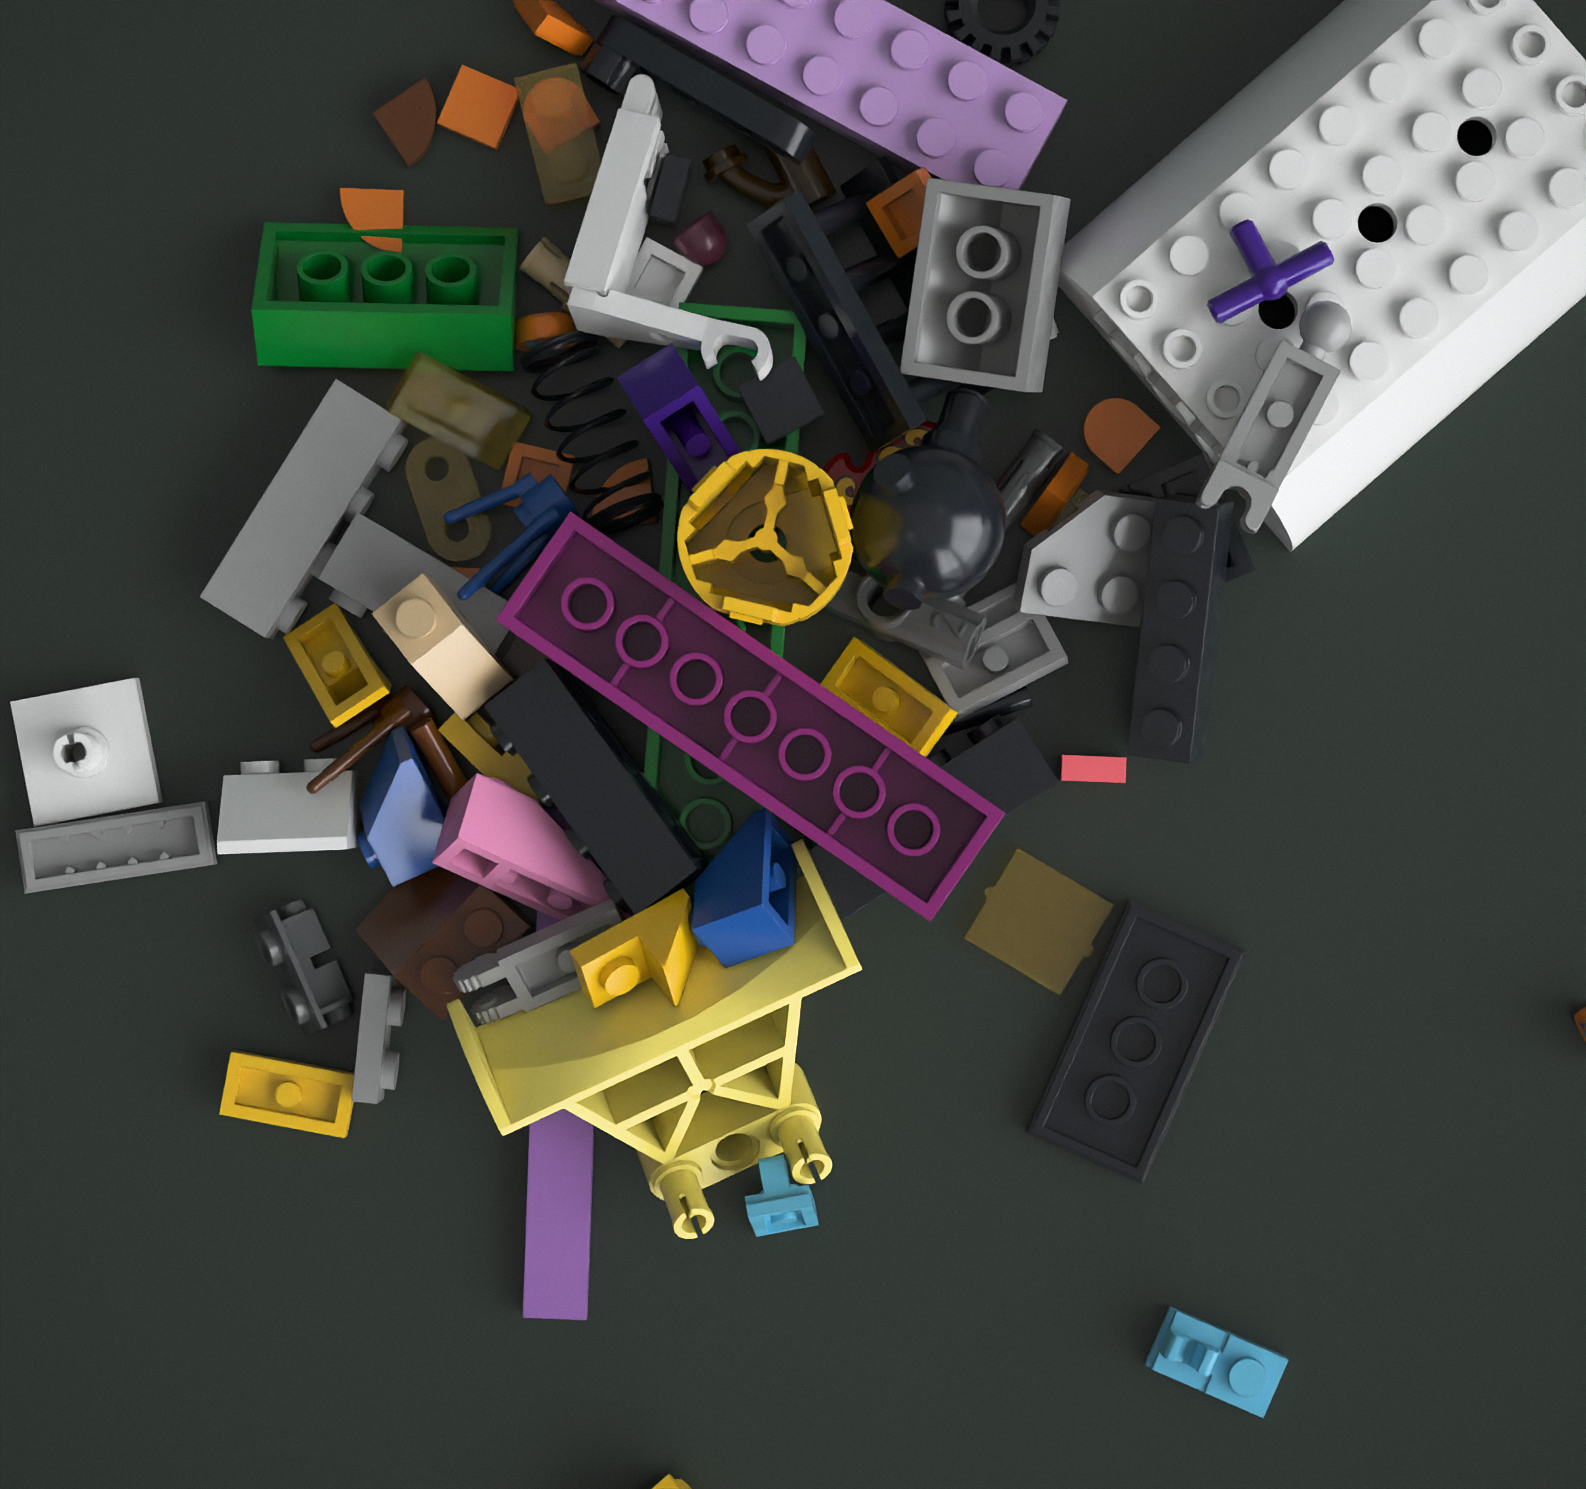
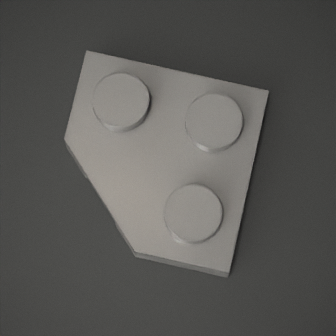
[1012,490,1156,627]

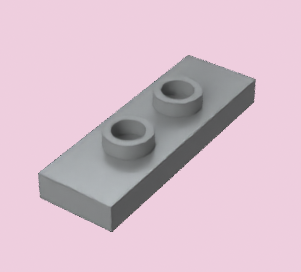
[15,801,217,894]

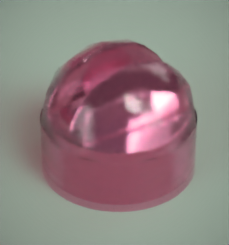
[671,210,727,265]

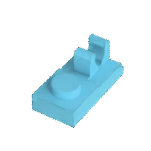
[745,1154,819,1237]
[1144,1306,1289,1418]

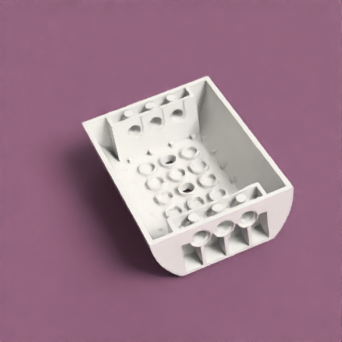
[1058,0,1586,552]

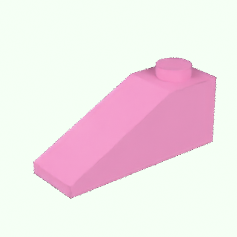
[432,773,632,921]

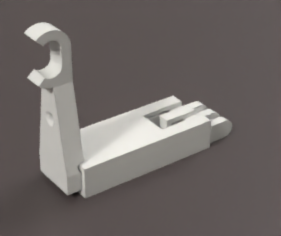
[564,74,773,381]

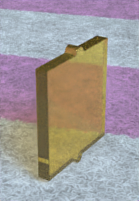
[964,848,1113,995]

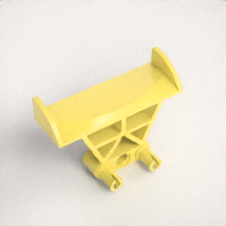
[446,839,862,1239]

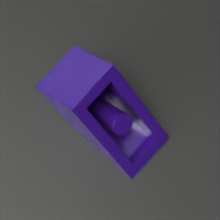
[617,343,741,495]

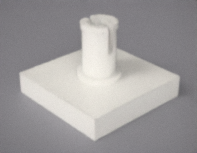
[10,678,163,827]

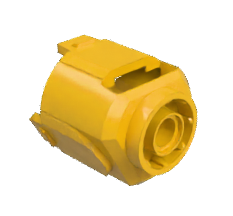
[677,449,853,627]

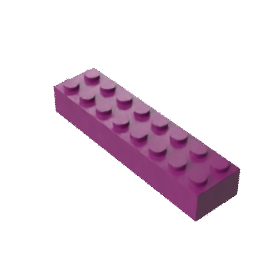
[495,511,1006,922]

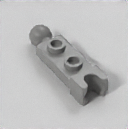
[1195,300,1352,534]

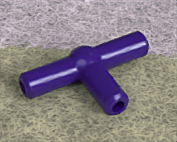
[1207,219,1334,324]

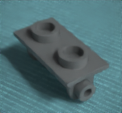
[255,899,354,1035]

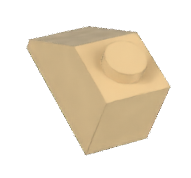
[372,573,514,720]

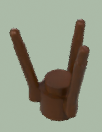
[306,685,439,830]

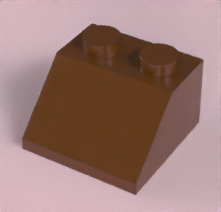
[355,866,534,1021]

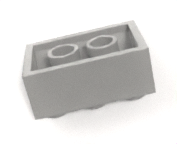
[900,178,1071,392]

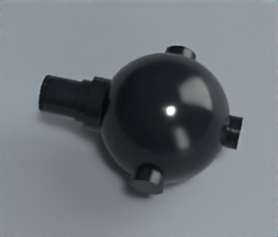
[850,388,1006,610]

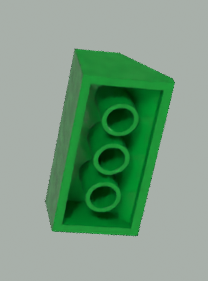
[251,222,519,371]

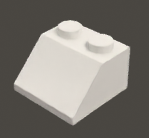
[217,758,362,854]

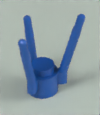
[444,472,581,601]

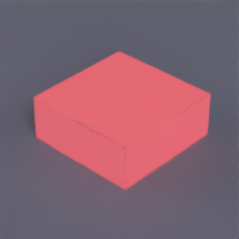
[1058,755,1127,783]

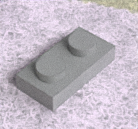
[352,970,406,1104]

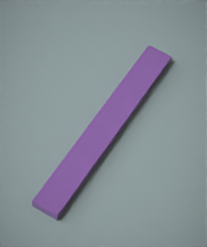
[523,808,603,1320]

